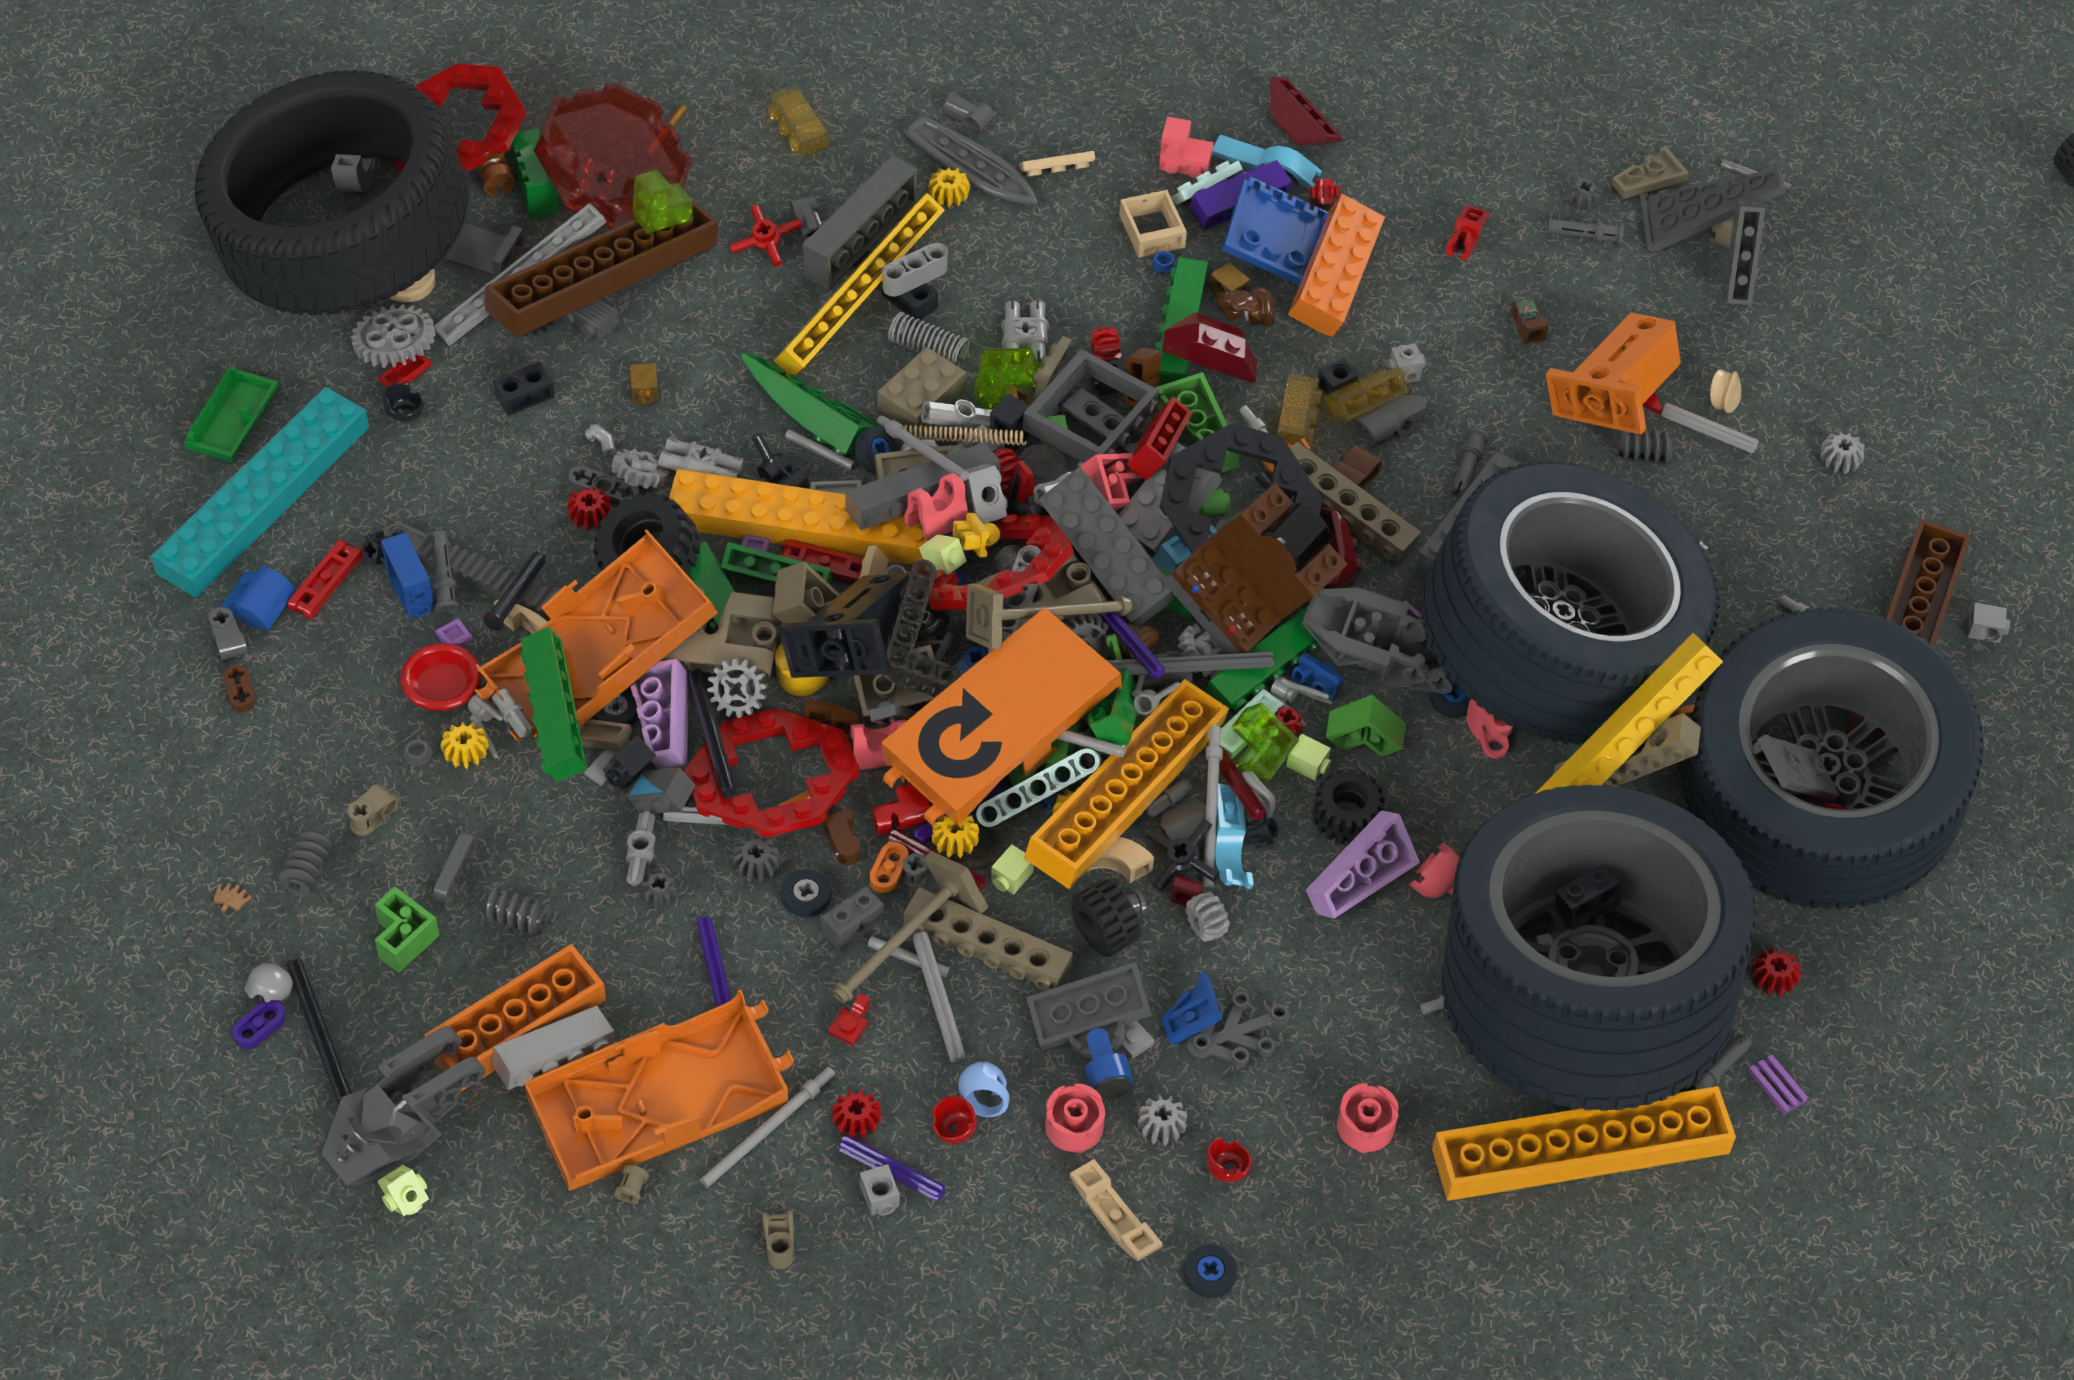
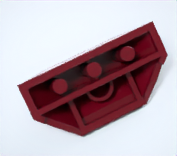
[1270,76,1343,146]
[1162,312,1257,382]
[1315,507,1361,589]

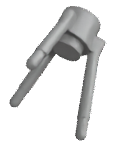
[1132,674,1180,719]
[1270,676,1333,727]
[467,694,503,758]

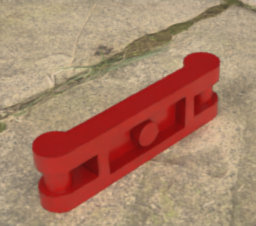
[287,539,364,620]
[779,539,863,584]

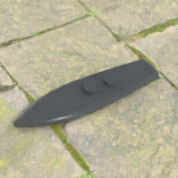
[905,116,1038,206]

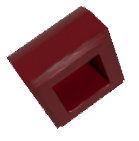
[1170,875,1204,907]

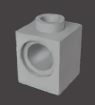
[1968,603,2010,643]
[860,1164,900,1216]

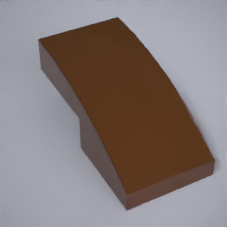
[804,700,859,734]

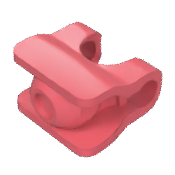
[905,472,968,541]
[1466,699,1513,759]
[850,719,906,770]

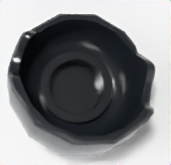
[383,383,424,422]

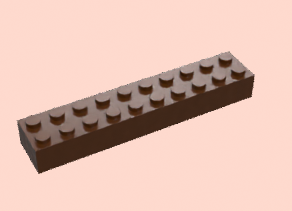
[485,195,719,338]
[1845,519,1971,752]

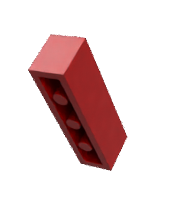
[1127,397,1192,481]

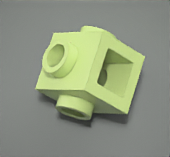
[377,1165,429,1216]

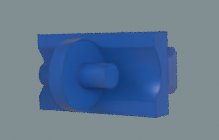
[1291,653,1344,701]

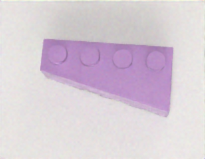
[631,658,689,769]
[1306,810,1420,919]

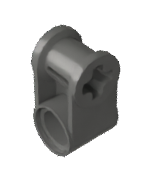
[208,607,248,661]

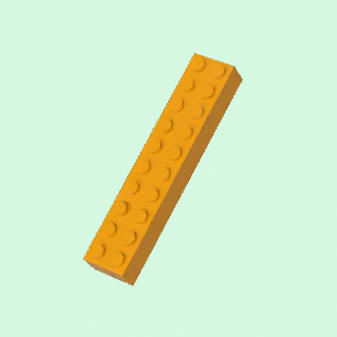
[669,469,927,565]
[1024,679,1229,890]
[1432,1086,1736,1201]

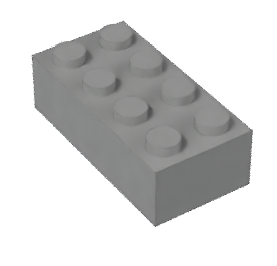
[1119,442,1222,557]

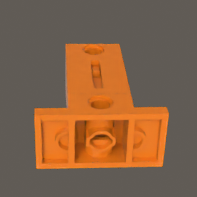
[1546,312,1681,435]

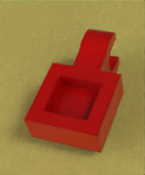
[828,993,871,1046]

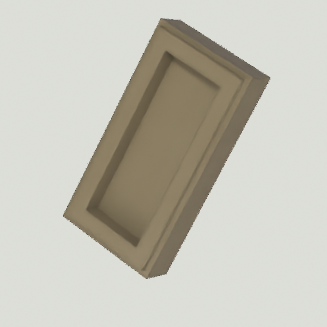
[579,719,633,751]

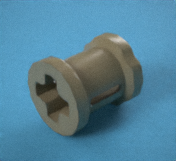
[614,1165,649,1204]

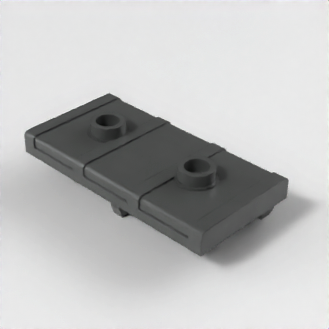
[1753,735,1839,801]

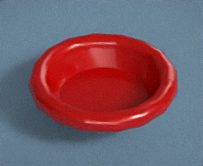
[400,643,482,711]

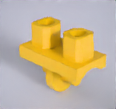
[953,513,1000,557]

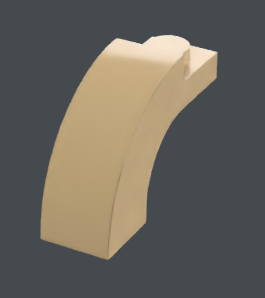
[1087,837,1154,883]

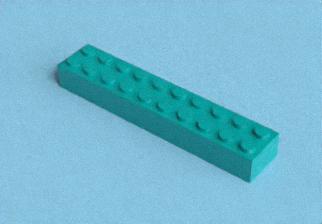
[151,387,369,598]

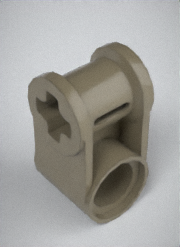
[347,784,401,836]
[762,1210,794,1269]

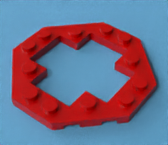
[393,63,527,173]
[912,514,1074,610]
[684,708,860,838]

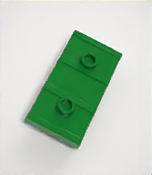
[184,366,279,463]

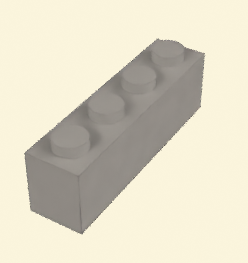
[491,1006,614,1090]

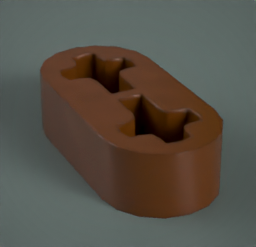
[224,665,255,712]

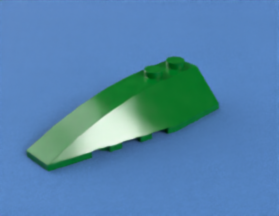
[741,353,883,456]

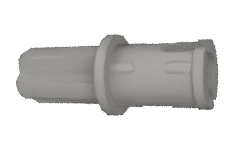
[492,689,533,739]

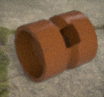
[475,153,515,196]

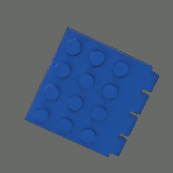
[1221,176,1329,285]

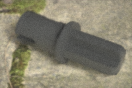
[1144,778,1193,818]

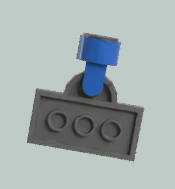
[1026,962,1152,1099]

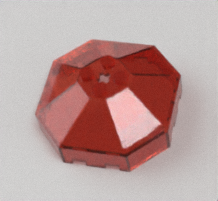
[533,83,693,229]

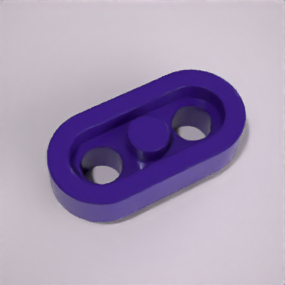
[232,1000,285,1049]

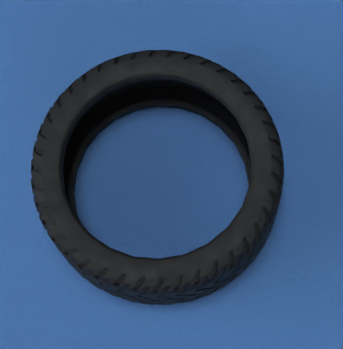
[194,70,468,316]

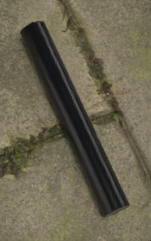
[1006,502,1041,514]

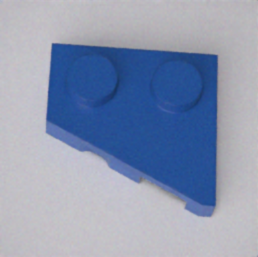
[1162,971,1223,1045]

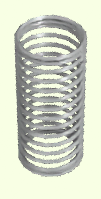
[888,312,969,367]

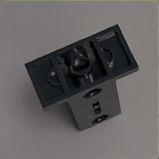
[778,573,922,678]

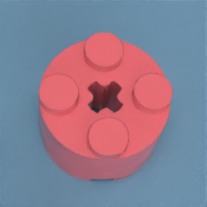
[1045,1084,1105,1153]
[1337,1084,1398,1153]

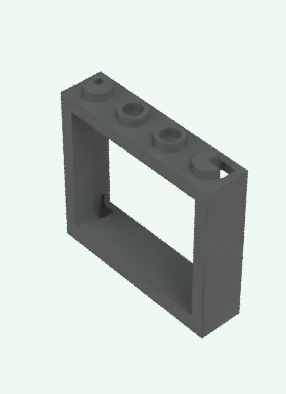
[1023,349,1160,463]

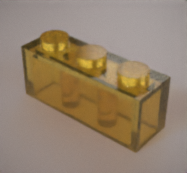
[768,86,828,158]
[1323,367,1409,422]
[1277,374,1322,445]

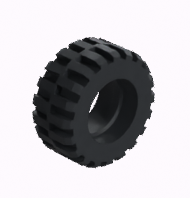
[593,493,701,577]

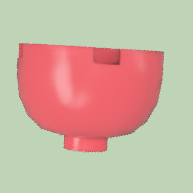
[1409,842,1460,899]

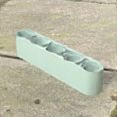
[976,748,1102,827]

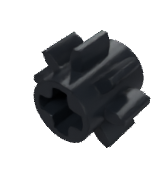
[361,530,391,565]
[1245,813,1278,849]

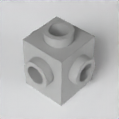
[1387,344,1425,385]

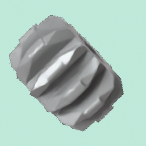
[1820,430,1865,475]
[1185,892,1230,942]
[1137,1094,1187,1146]

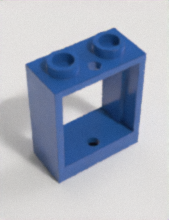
[381,532,434,618]

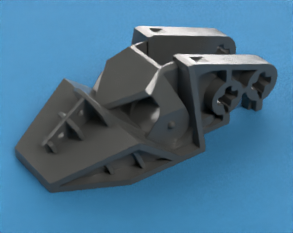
[1302,587,1454,694]
[322,1026,486,1187]

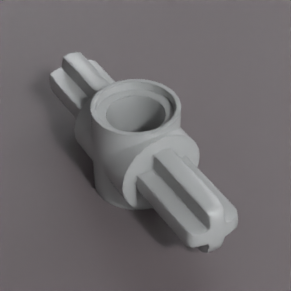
[626,811,656,887]

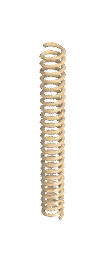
[904,424,1027,446]

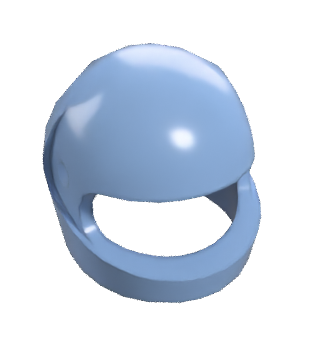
[958,1062,1010,1117]

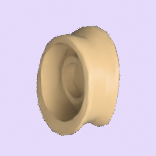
[1710,369,1741,413]

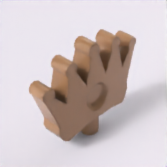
[214,883,252,912]

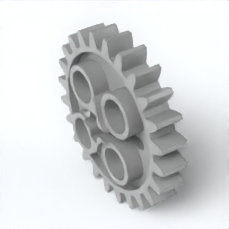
[351,304,436,368]

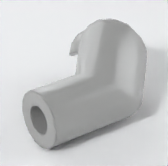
[585,424,616,456]

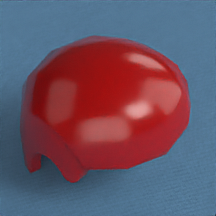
[932,1095,977,1144]
[1206,1137,1252,1182]

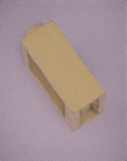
[1119,190,1187,258]

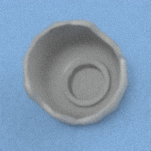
[244,963,293,1003]

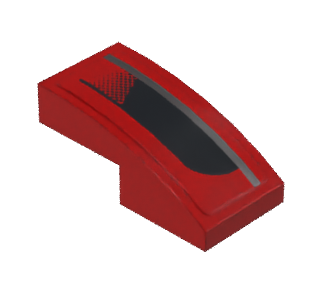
[1008,460,1035,516]

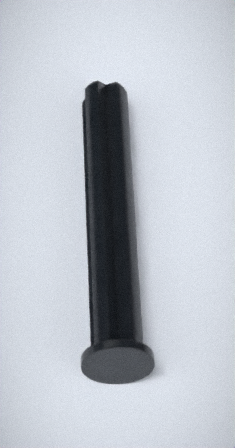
[483,551,546,631]

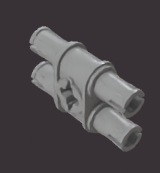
[1001,301,1050,369]
[658,437,744,478]

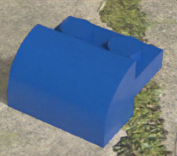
[220,566,296,630]

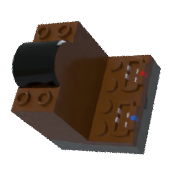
[1162,483,1348,654]

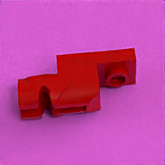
[1446,205,1490,260]
[871,784,930,836]

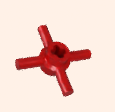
[729,205,803,267]

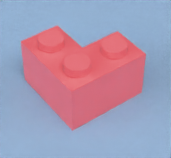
[1159,117,1214,178]
[1078,453,1143,512]

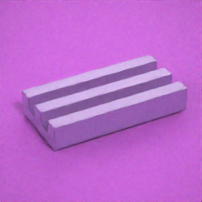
[1748,1054,1808,1115]

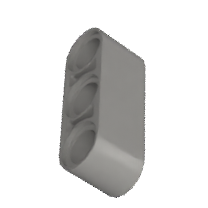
[883,243,948,296]

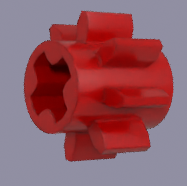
[1310,179,1340,205]
[1269,707,1303,741]

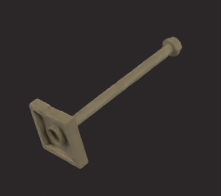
[966,583,1132,649]
[832,851,988,1004]

